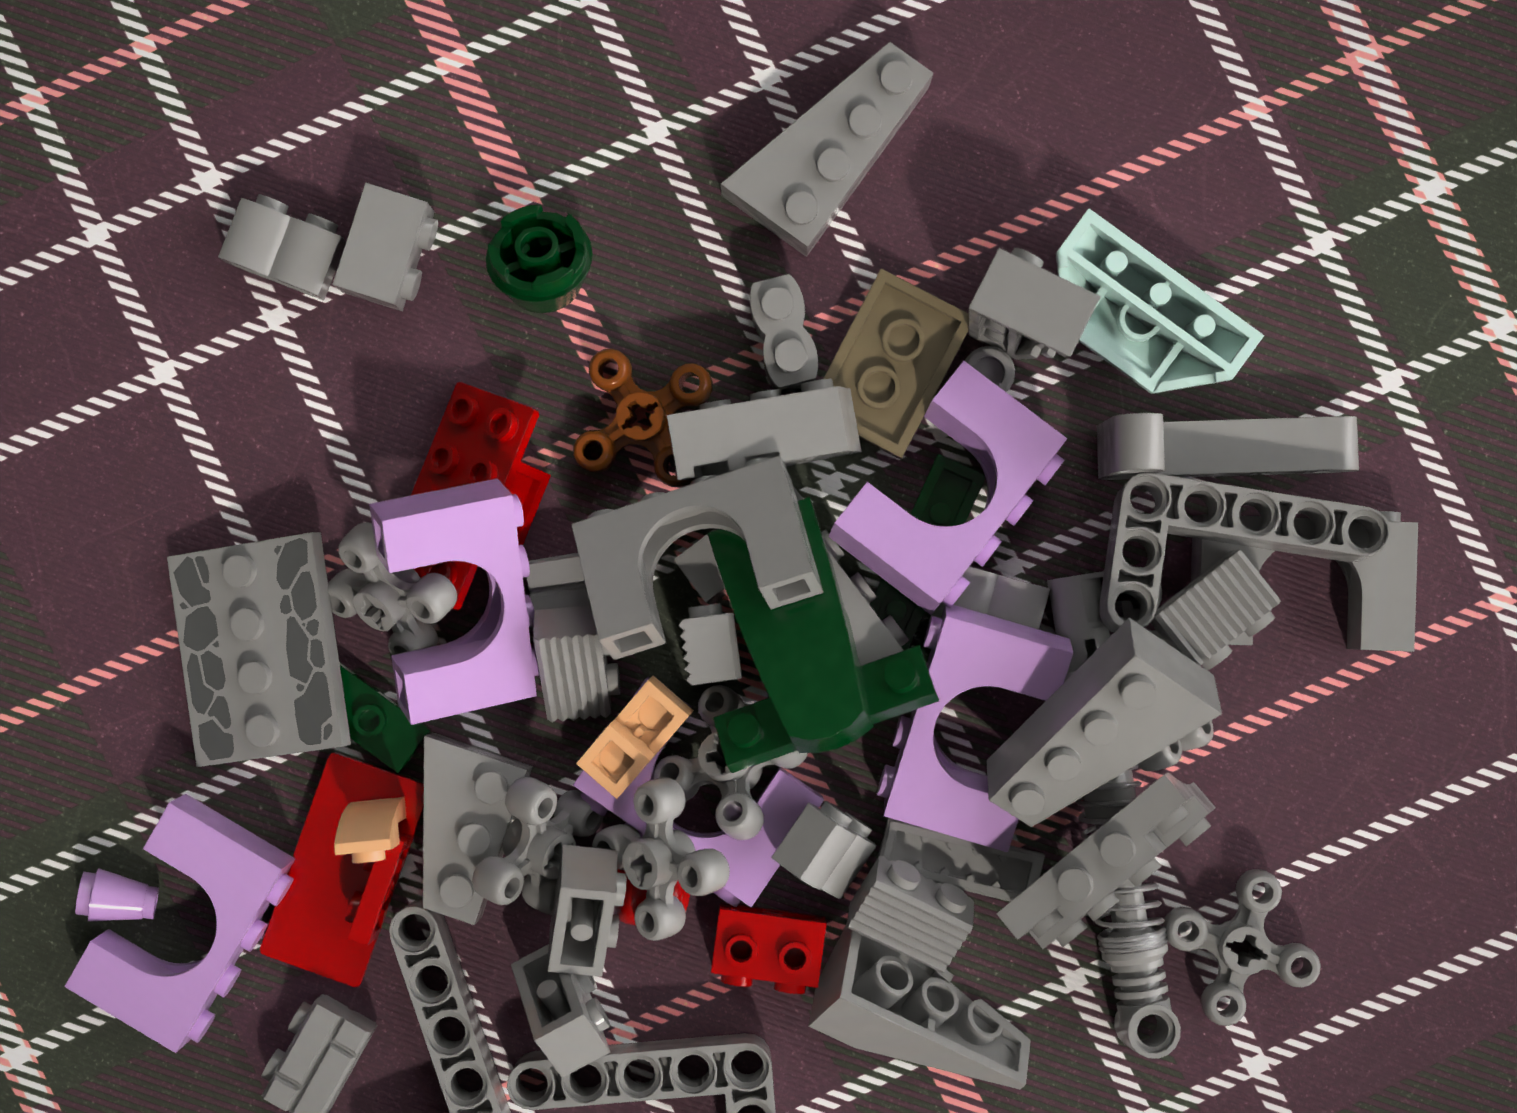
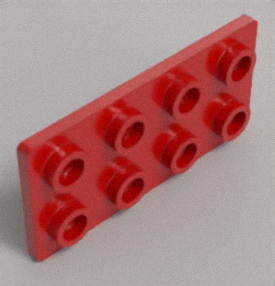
[411,382,551,610]
[260,752,424,987]

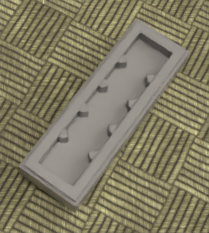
[878,817,1045,902]

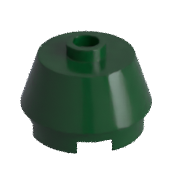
[486,205,593,313]

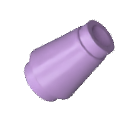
[75,868,159,922]

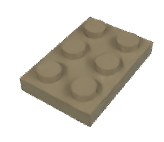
[823,268,969,460]

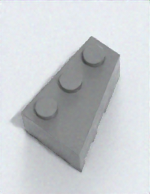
[969,248,1101,360]
[667,379,862,481]
[423,733,533,925]

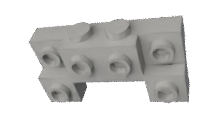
[997,772,1216,949]

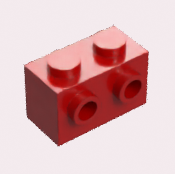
[711,902,827,994]

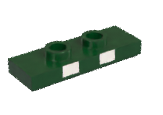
[339,662,432,773]

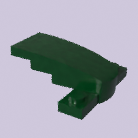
[707,497,939,773]

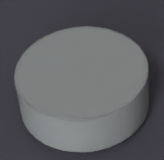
[964,346,1015,392]

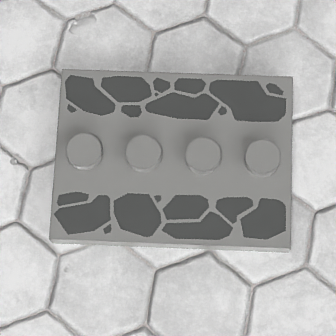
[167,532,351,767]

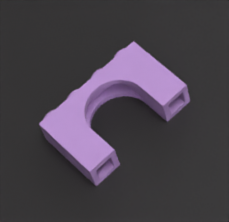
[828,361,1068,615]
[369,478,540,725]
[877,605,1073,853]
[573,677,824,907]
[65,794,295,1053]

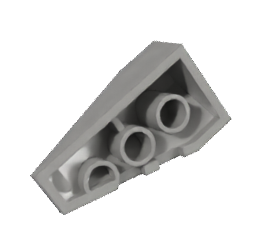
[809,924,1031,1089]

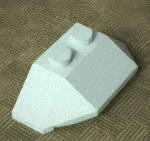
[1056,208,1264,394]

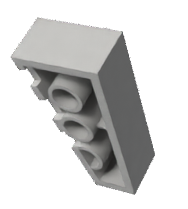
[721,42,933,257]
[986,618,1222,827]

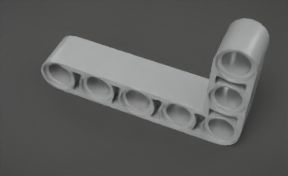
[1096,413,1359,480]
[1099,473,1391,632]
[389,900,511,1113]
[507,1033,776,1113]

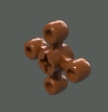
[573,349,713,487]

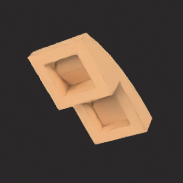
[576,675,694,799]

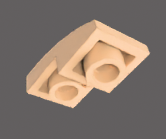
[334,797,406,863]

